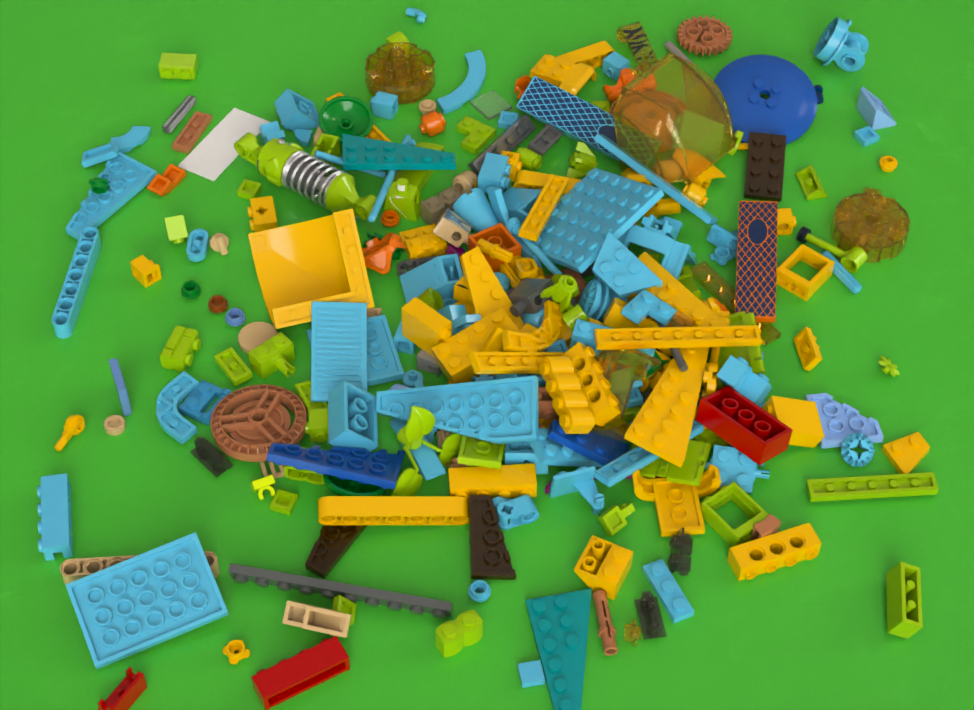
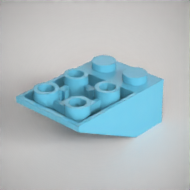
[490,187,542,224]
[400,254,463,304]

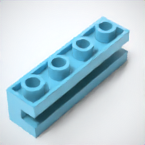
[37,473,73,561]

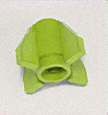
[566,141,598,178]
[540,274,579,314]

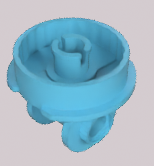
[813,17,869,72]

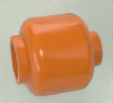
[419,110,447,137]

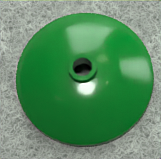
[319,96,374,143]
[323,474,386,496]

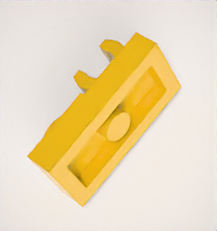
[793,327,823,371]

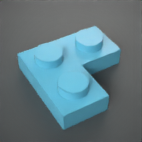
[621,289,678,326]

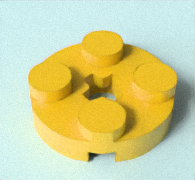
[702,362,719,399]

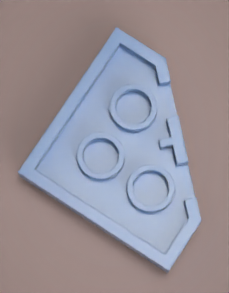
[805,393,884,449]

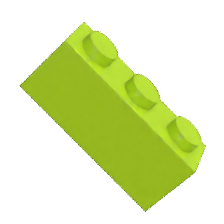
[886,561,923,639]

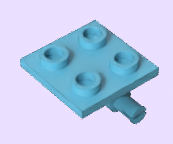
[548,466,604,515]

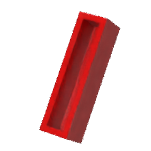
[251,636,350,710]

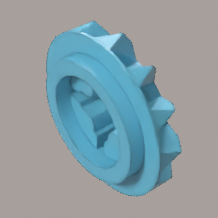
[841,433,875,467]

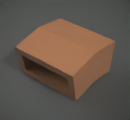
[750,514,781,541]

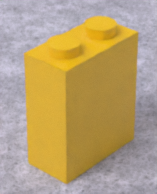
[401,297,452,357]
[762,396,825,448]

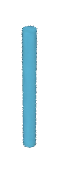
[314,150,386,178]

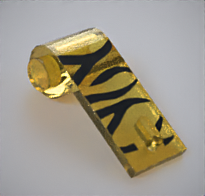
[616,22,658,67]

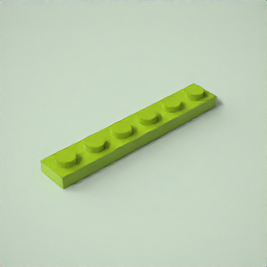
[806,472,939,502]

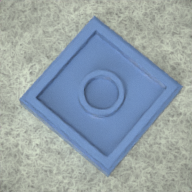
[109,358,132,416]

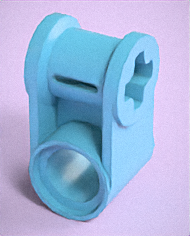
[497,495,540,530]

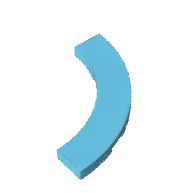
[437,50,486,115]
[487,186,542,268]

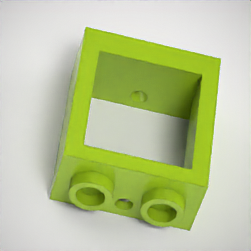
[701,482,769,547]

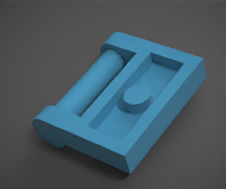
[179,380,232,425]

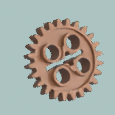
[677,15,733,57]

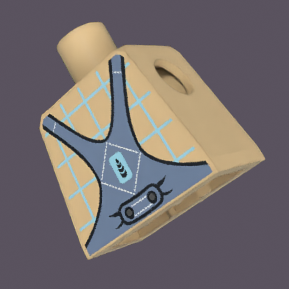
[433,207,472,248]

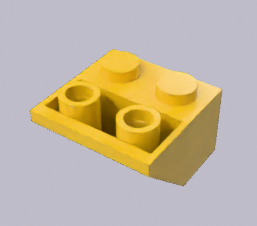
[574,535,634,600]

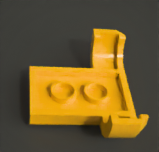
[529,54,597,96]
[632,464,721,537]

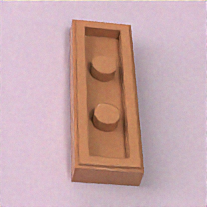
[171,111,213,154]

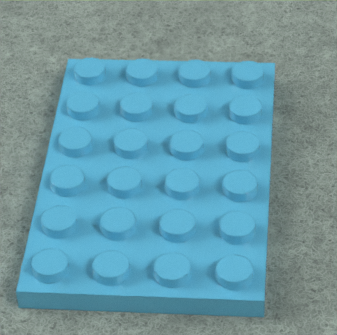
[66,532,229,669]

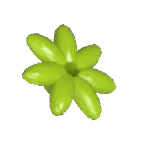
[878,356,900,377]

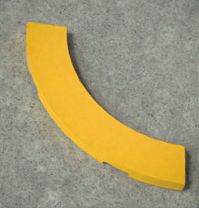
[502,300,564,352]

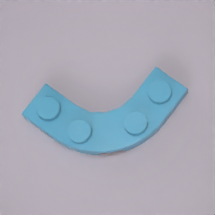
[156,371,199,445]

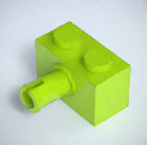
[248,332,296,380]

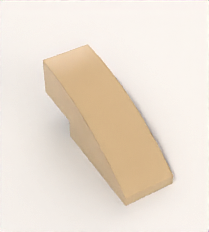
[282,600,352,638]

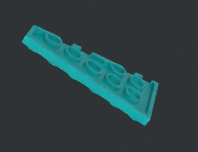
[342,134,456,170]
[525,588,592,710]

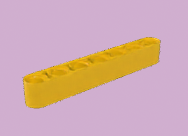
[317,496,469,525]

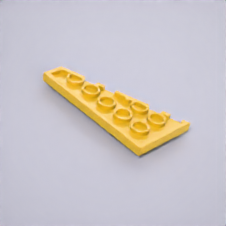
[460,247,524,376]
[630,252,729,327]

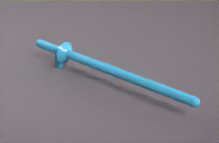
[368,134,416,222]

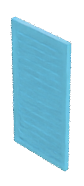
[311,301,367,402]

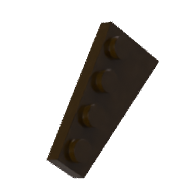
[305,495,367,579]
[468,495,516,580]

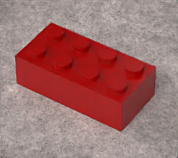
[695,385,793,465]

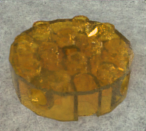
[365,42,435,104]
[830,192,910,263]

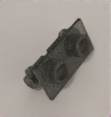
[190,437,233,478]
[667,528,693,576]
[634,591,667,640]

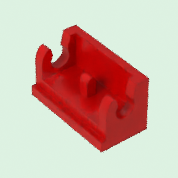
[97,667,147,710]

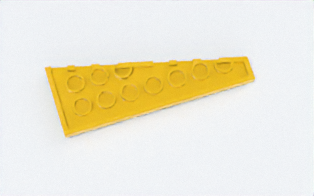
[624,347,710,468]

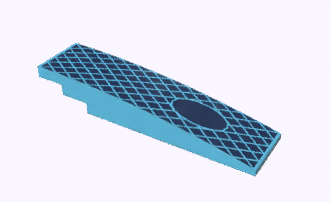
[516,76,662,168]

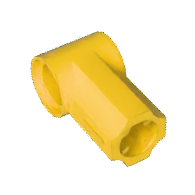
[642,198,681,219]

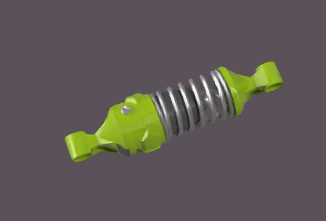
[234,133,376,221]

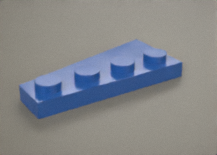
[548,419,629,466]

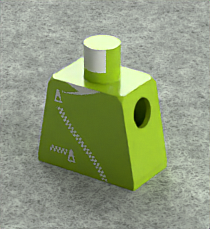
[383,178,422,222]

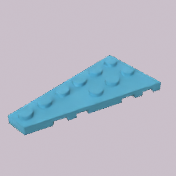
[65,151,157,240]

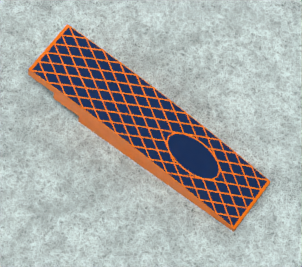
[735,201,778,323]

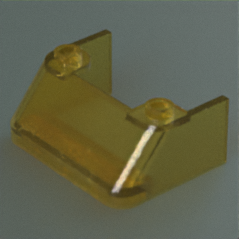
[591,349,662,441]

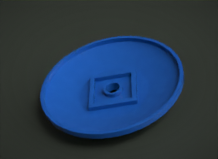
[709,55,817,145]

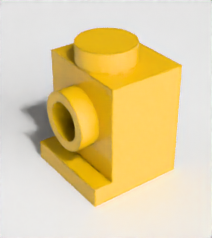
[130,255,162,288]

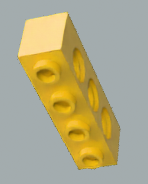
[561,342,621,427]
[727,523,822,581]

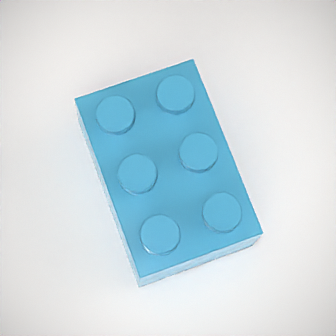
[328,381,378,452]

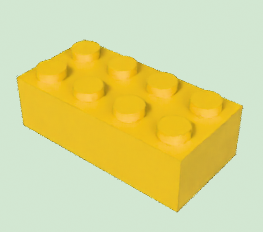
[431,307,521,384]

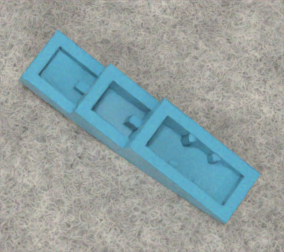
[389,418,446,481]

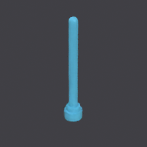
[505,217,563,275]

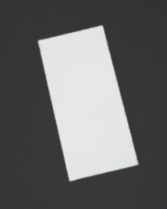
[178,108,270,181]

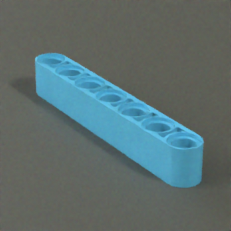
[51,226,102,339]

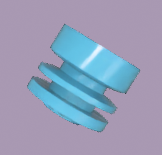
[579,279,628,325]

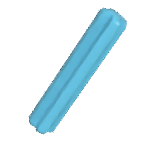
[821,251,862,294]

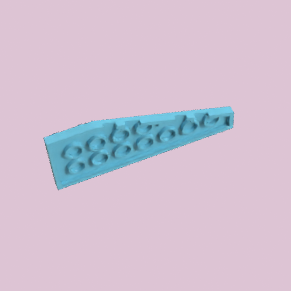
[376,375,539,444]

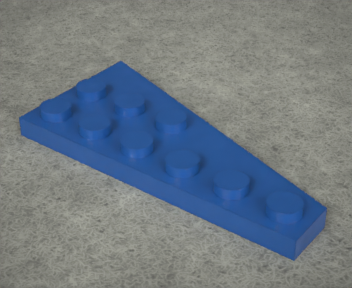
[266,443,405,490]

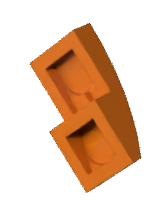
[147,163,187,197]

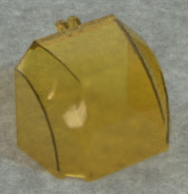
[613,52,736,184]

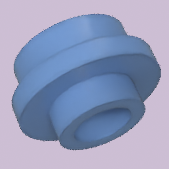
[225,308,245,327]

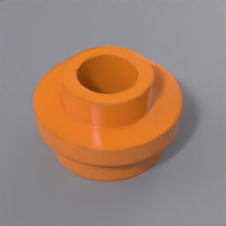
[381,210,400,227]

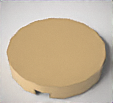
[238,322,278,354]

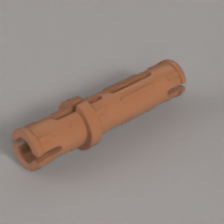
[592,590,618,656]

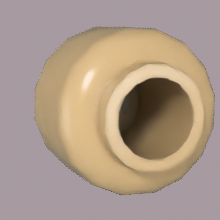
[452,170,478,195]

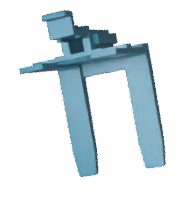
[594,215,698,283]

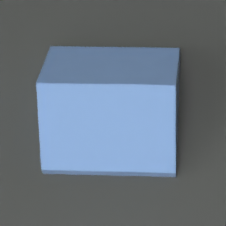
[856,86,897,130]

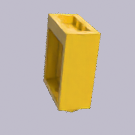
[776,244,835,301]

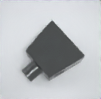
[509,278,554,317]

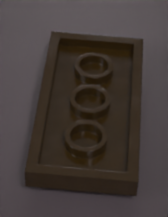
[744,132,786,202]

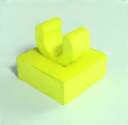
[250,475,275,500]

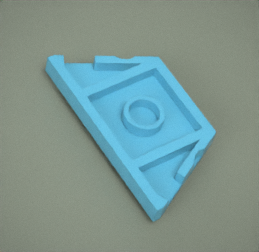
[592,232,663,299]

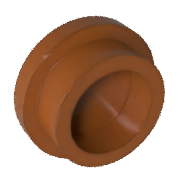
[208,295,228,313]

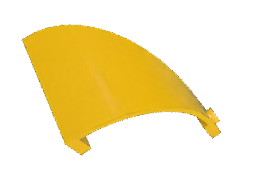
[247,209,375,329]

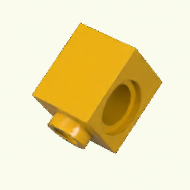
[777,208,796,236]

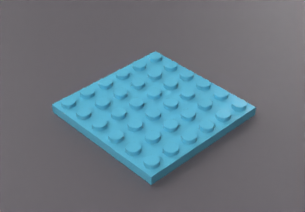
[520,168,664,274]

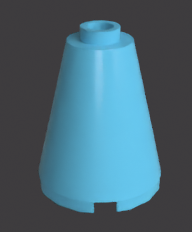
[452,188,499,233]

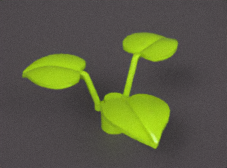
[391,406,463,496]

